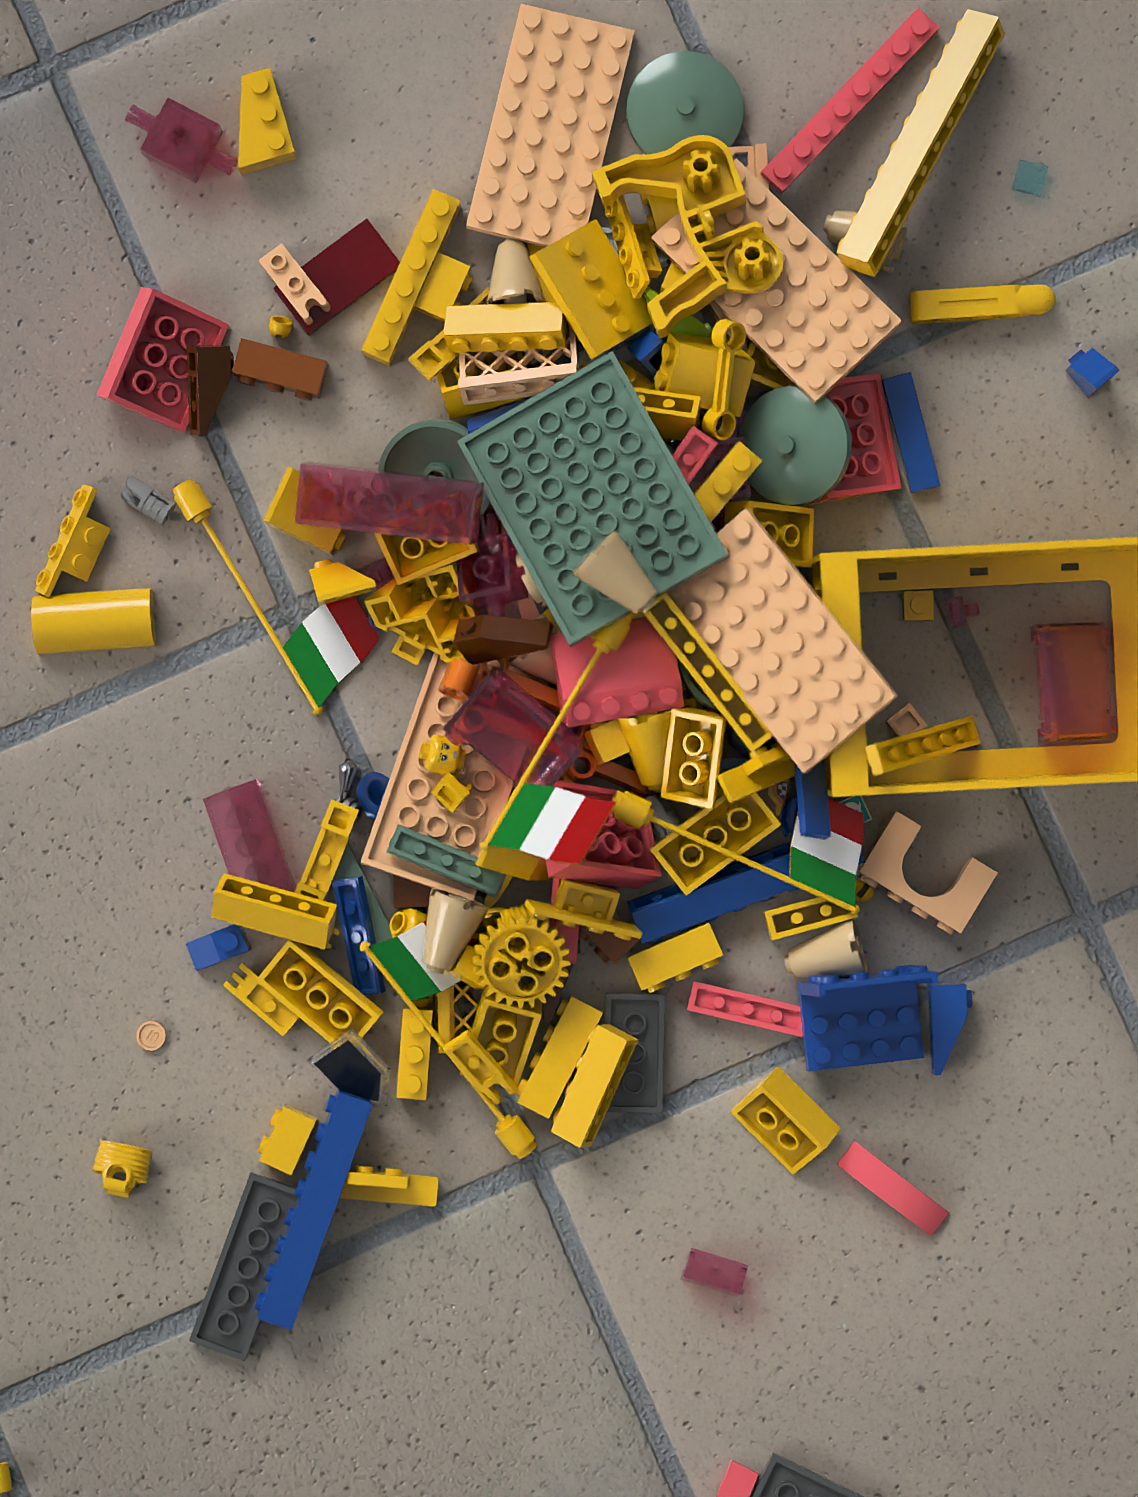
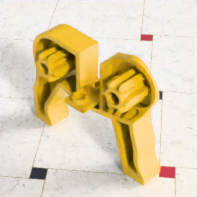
[592,135,783,339]

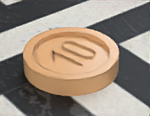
[136,1021,166,1051]

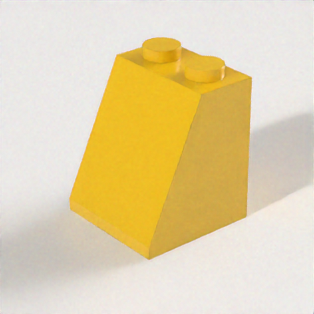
[654,333,756,417]
[263,466,359,555]

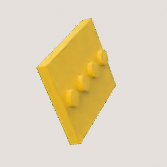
[529,219,652,360]

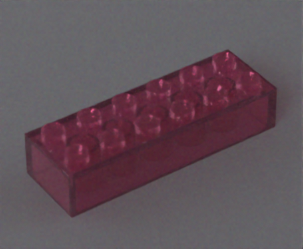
[295,462,484,545]

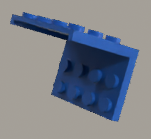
[797,965,938,1071]

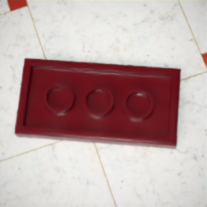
[273,218,400,336]

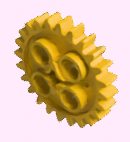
[473,912,571,1009]

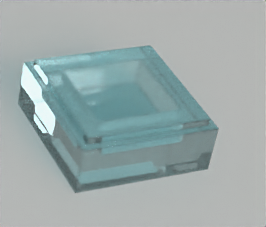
[1012,159,1048,197]

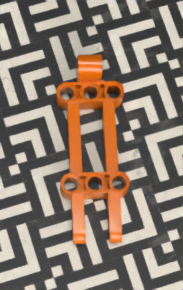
[438,657,648,795]

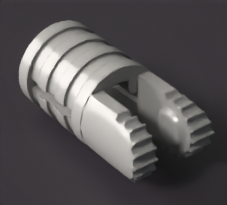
[121,477,176,525]
[645,792,682,839]

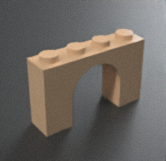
[857,811,998,935]

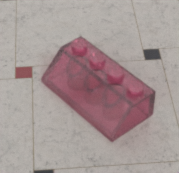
[203,779,296,892]

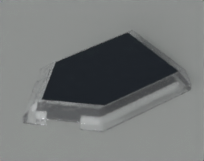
[307,1029,391,1106]

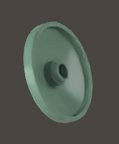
[626,51,744,154]
[738,386,852,505]
[377,419,491,525]

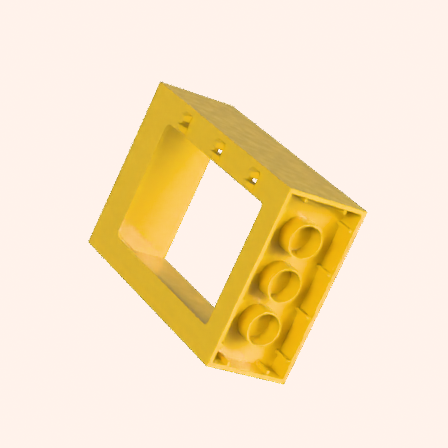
[812,537,1138,797]

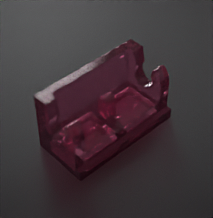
[680,1248,748,1297]

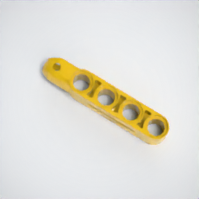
[909,284,1056,324]

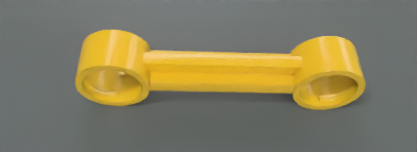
[702,319,746,440]

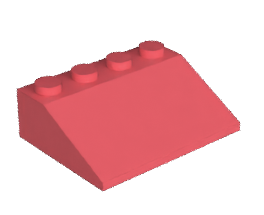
[96,287,229,433]
[810,373,902,504]
[550,617,684,727]
[545,781,661,889]

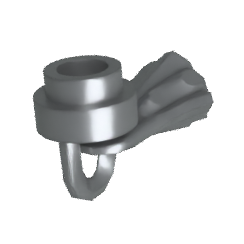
[334,761,364,821]

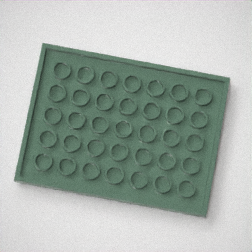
[457,351,729,647]

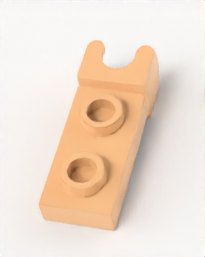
[258,243,331,325]

